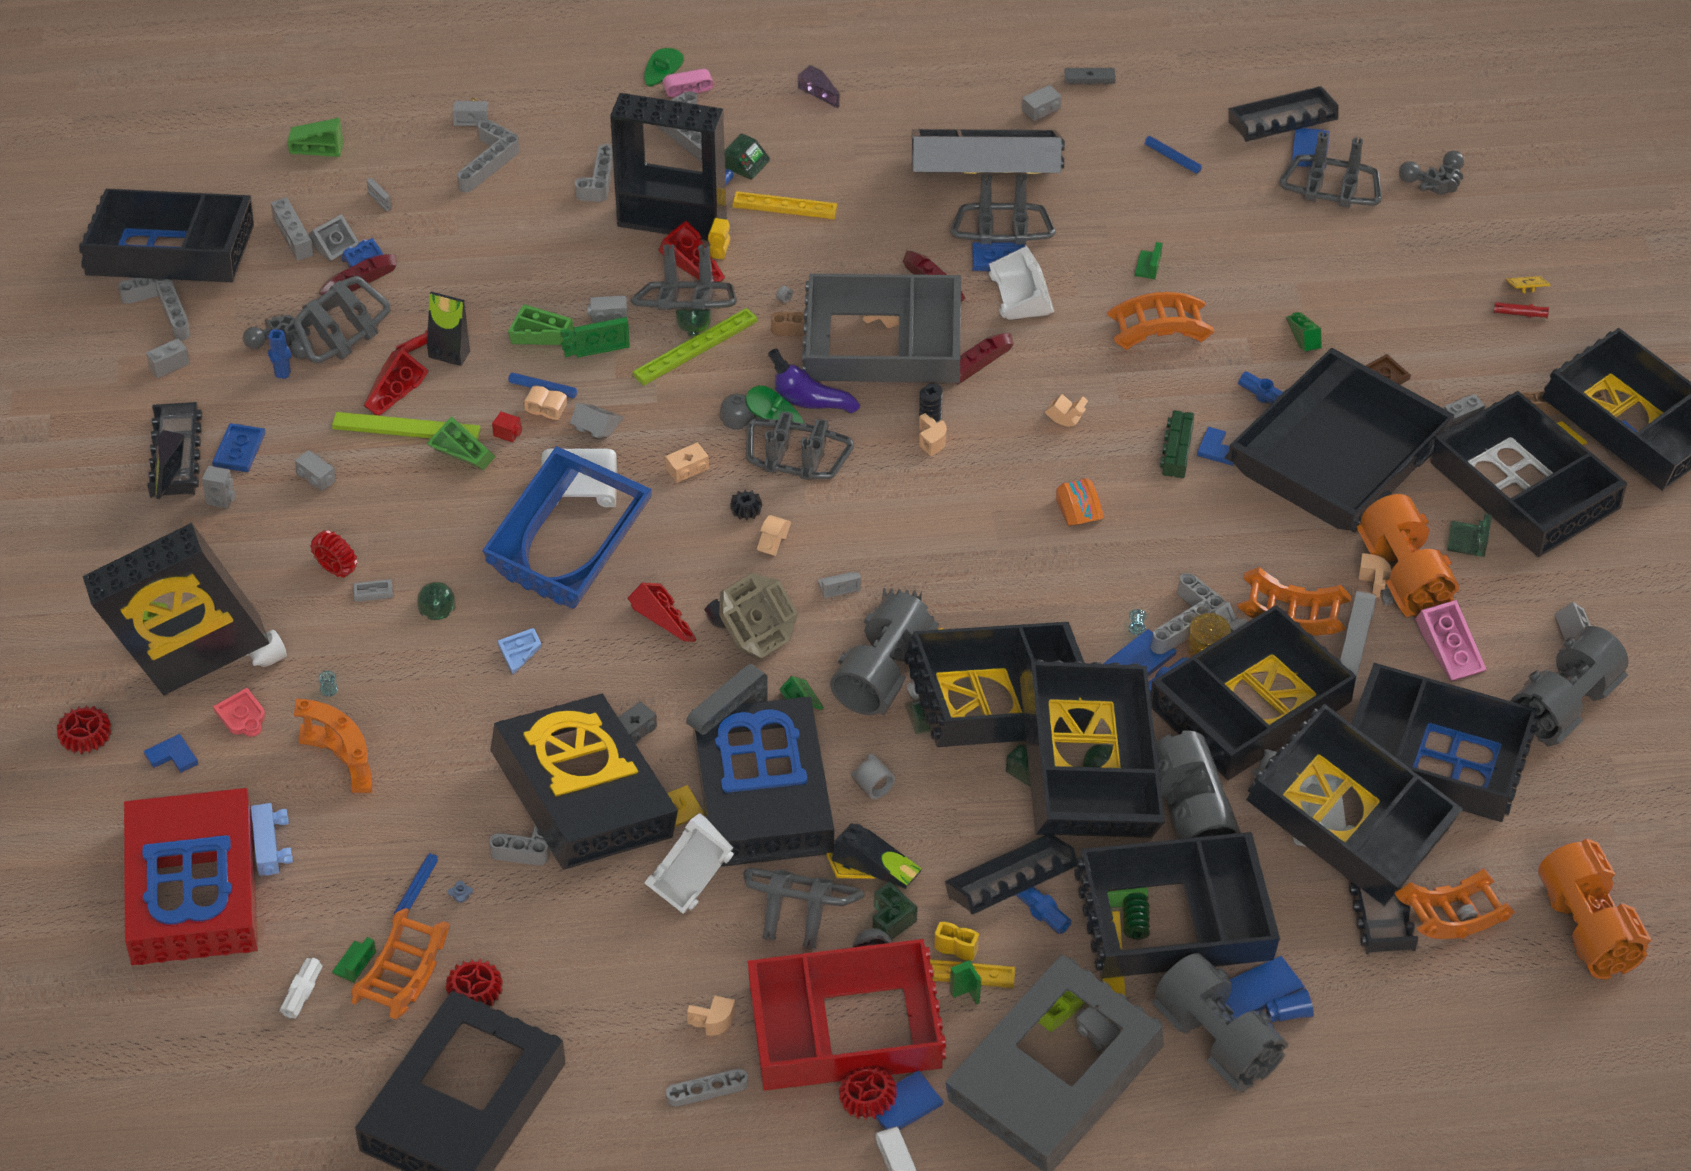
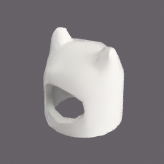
[245,629,287,667]

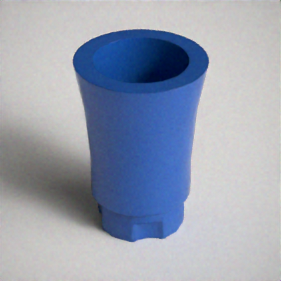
[1265,988,1314,1023]

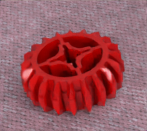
[310,530,358,578]
[57,705,112,755]
[445,958,503,1006]
[839,1066,897,1120]

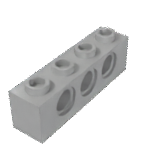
[270,197,314,261]

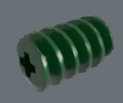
[1123,893,1150,940]

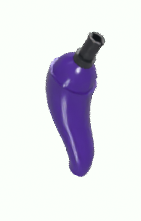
[768,349,861,413]

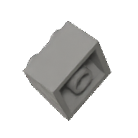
[309,214,359,261]
[570,403,623,439]

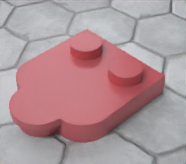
[213,688,265,737]

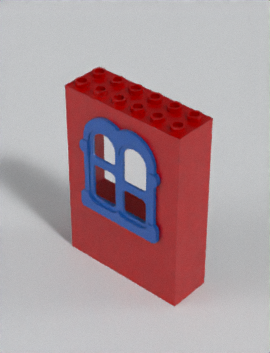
[124,788,258,965]

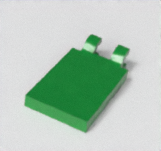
[560,317,630,358]

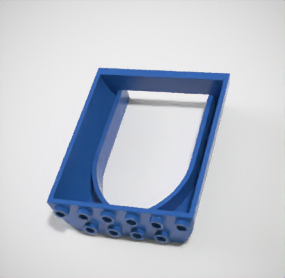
[482,446,652,609]

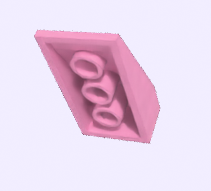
[1415,600,1487,681]

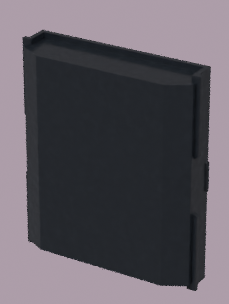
[1225,347,1454,533]

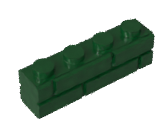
[1160,410,1195,478]

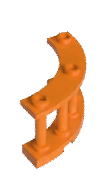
[1106,292,1214,350]
[1237,567,1351,636]
[294,698,372,793]
[1395,869,1515,939]
[351,908,450,1020]

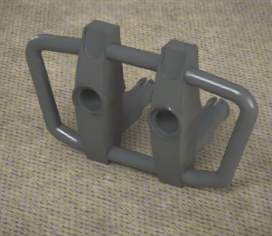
[1279,131,1382,208]
[951,174,1056,245]
[631,244,737,310]
[294,276,390,363]
[746,412,854,481]
[743,868,864,948]

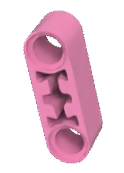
[663,69,714,97]

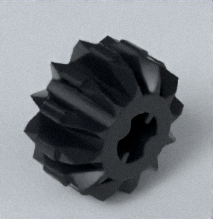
[730,489,762,521]

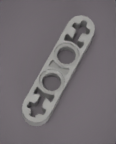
[666,1069,748,1107]

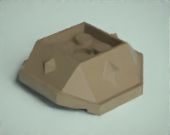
[719,573,798,660]

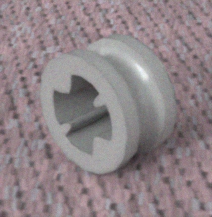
[776,285,793,303]
[1457,904,1478,922]

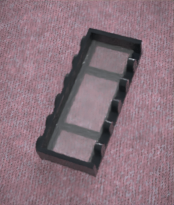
[1228,86,1339,142]
[147,402,202,498]
[945,835,1077,915]
[1346,877,1418,954]

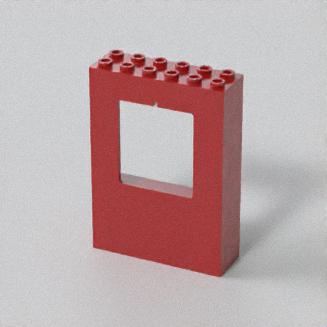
[747,939,946,1091]

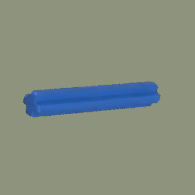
[1145,136,1202,174]
[508,372,577,398]
[394,853,438,915]

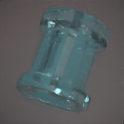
[1128,609,1147,635]
[319,671,338,697]

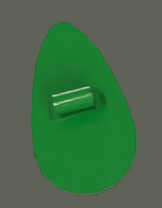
[644,48,684,86]
[745,385,804,430]

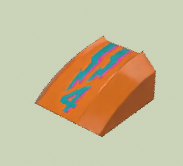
[1056,478,1104,526]

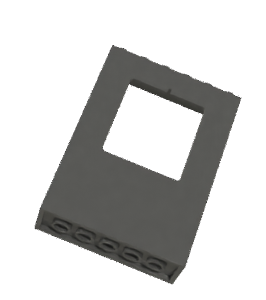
[802,273,961,383]
[945,955,1164,1171]

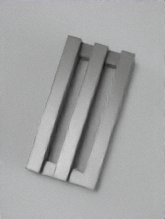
[366,178,392,212]
[353,579,393,602]

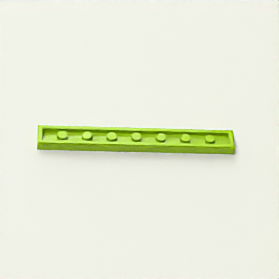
[632,308,758,386]
[332,412,481,439]

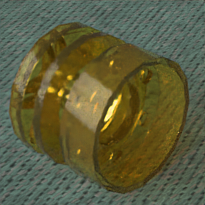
[1188,613,1231,657]

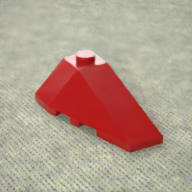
[658,221,725,282]
[363,348,429,416]
[627,582,697,642]

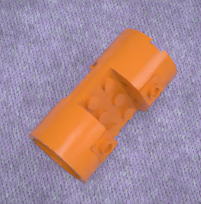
[1356,494,1459,618]
[1538,838,1652,979]

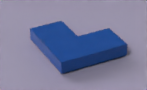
[1197,427,1234,466]
[144,734,198,773]

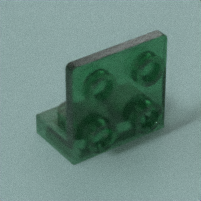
[1447,513,1492,557]

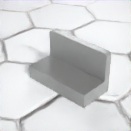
[453,101,488,126]
[818,572,861,599]
[1555,602,1591,640]

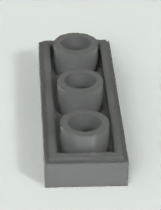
[1064,68,1116,84]

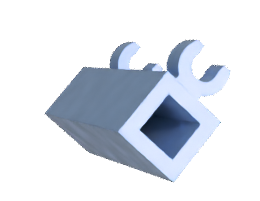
[251,803,293,876]

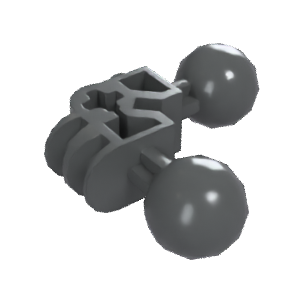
[1399,150,1465,195]
[243,314,313,359]

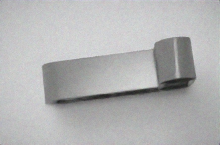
[575,144,613,202]

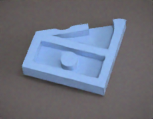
[498,628,541,674]

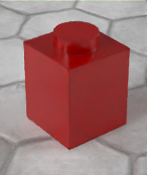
[492,411,522,443]

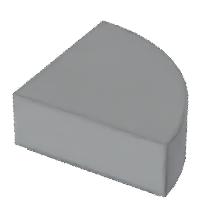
[1382,586,1396,606]

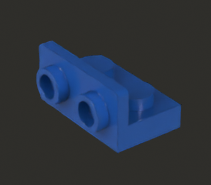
[341,238,383,267]

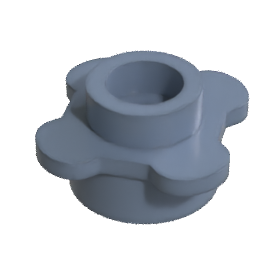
[448,881,473,902]

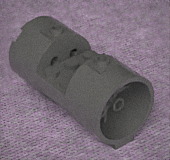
[830,592,940,715]
[1511,626,1629,747]
[1156,731,1241,839]
[1152,953,1288,1093]

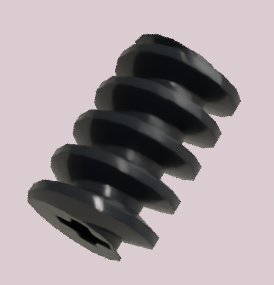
[919,383,943,422]

